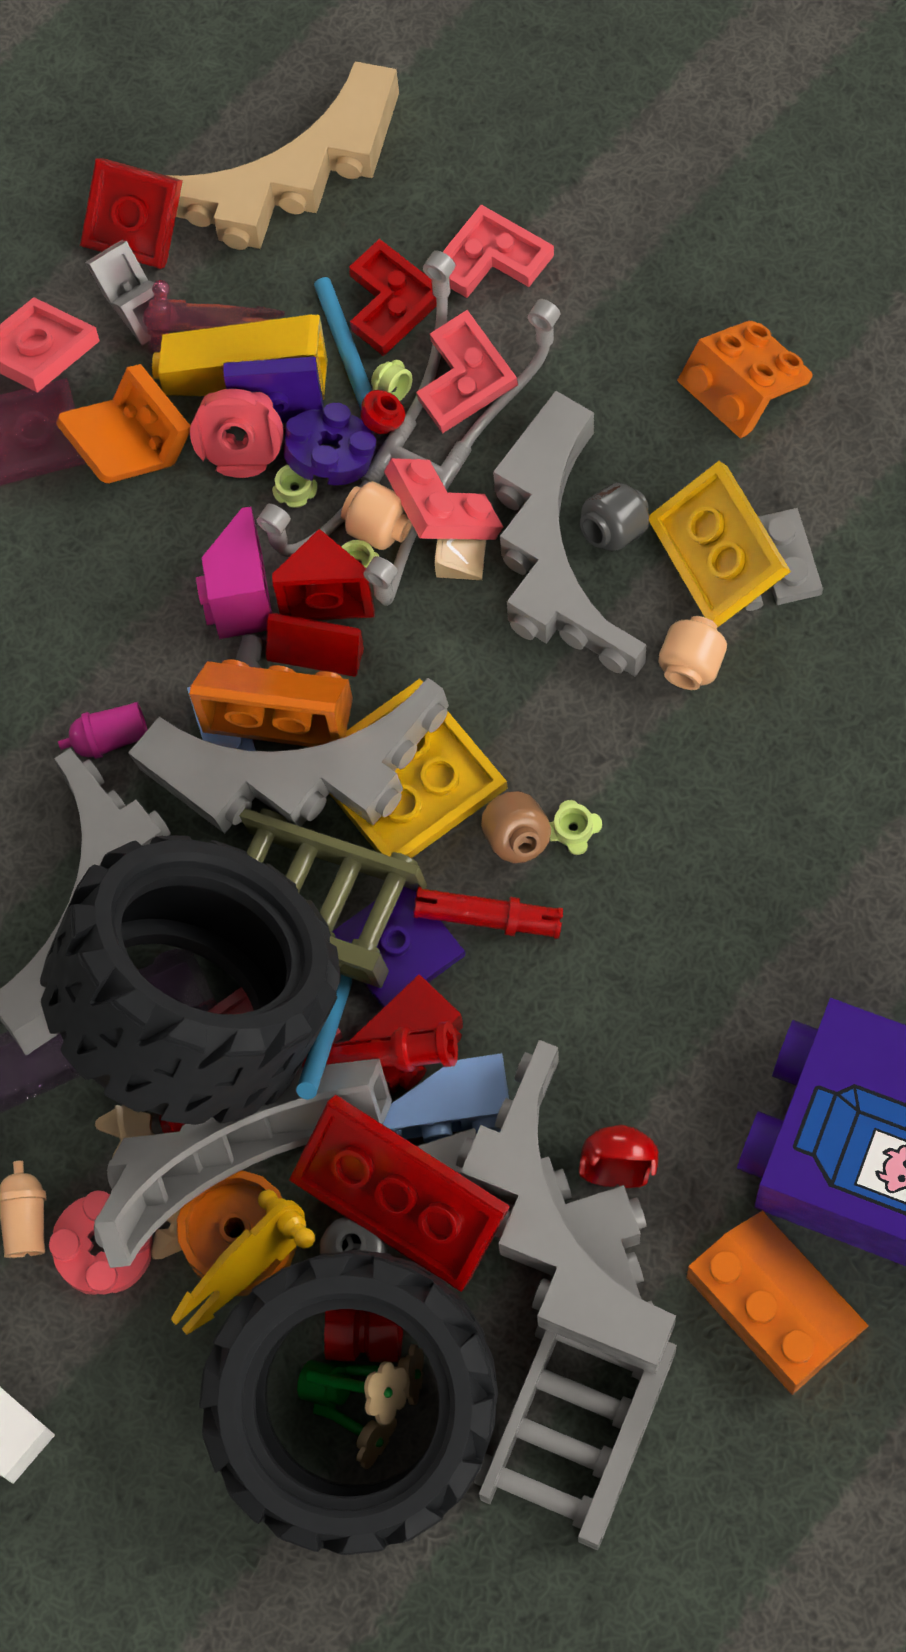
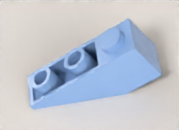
[383,1053,509,1143]

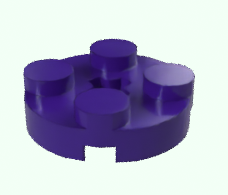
[284,403,376,485]

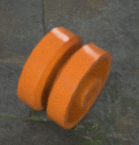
[177,1170,297,1296]

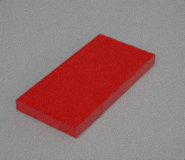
[289,1094,510,1292]

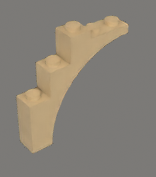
[166,61,399,250]

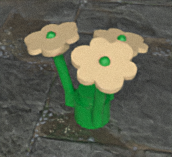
[297,1344,424,1469]

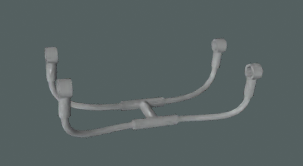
[257,251,561,606]

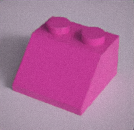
[196,506,272,639]

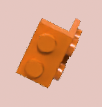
[677,321,813,438]
[56,364,191,483]

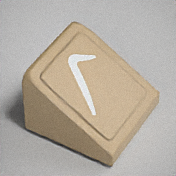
[435,539,486,580]

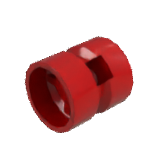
[324,1309,403,1363]

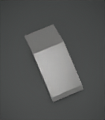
[85,240,179,345]

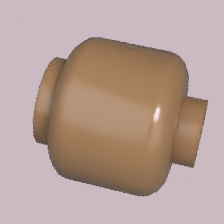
[481,791,551,863]

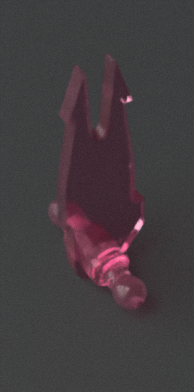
[143,280,285,354]

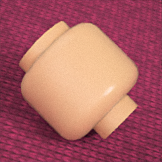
[341,481,412,550]
[658,616,727,690]

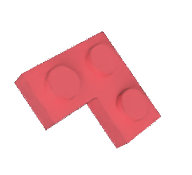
[443,205,554,298]
[416,310,518,434]
[384,458,503,540]

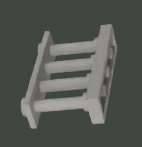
[474,1326,677,1550]

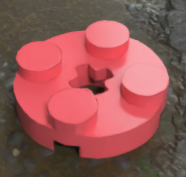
[190,389,284,478]
[49,1190,153,1295]

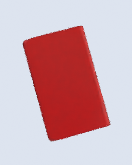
[266,613,364,677]

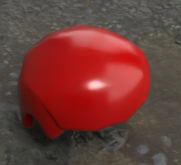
[579,1124,659,1188]

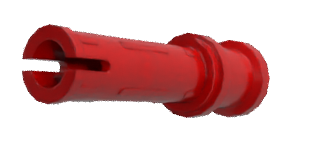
[302,1021,458,1072]

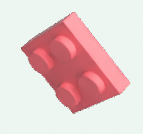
[0,297,100,393]

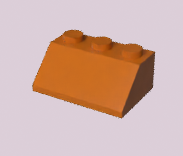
[189,659,353,747]
[687,1210,869,1395]

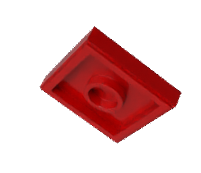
[80,158,183,269]

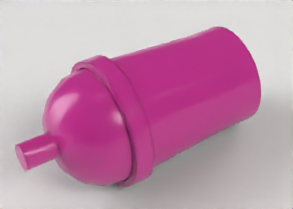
[58,702,148,759]

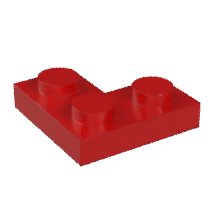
[349,238,436,356]

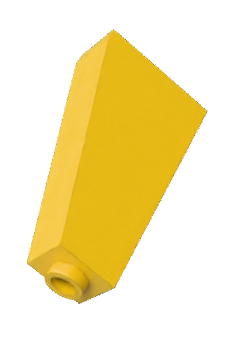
[152,315,328,400]

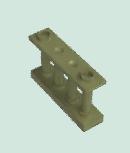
[239,808,427,988]

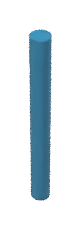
[314,277,373,433]
[296,974,352,1100]

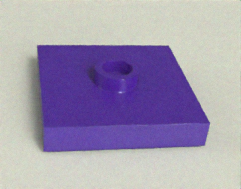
[224,356,324,423]
[332,887,465,1008]

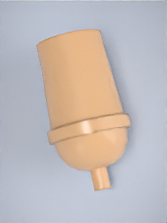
[0,1161,46,1258]

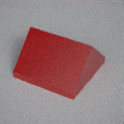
[272,529,375,620]

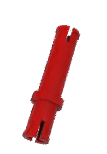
[413,887,563,939]

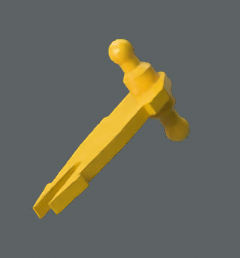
[171,1189,315,1335]

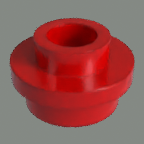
[361,390,405,434]

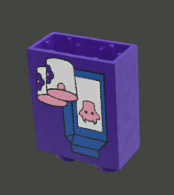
[737,998,906,1266]

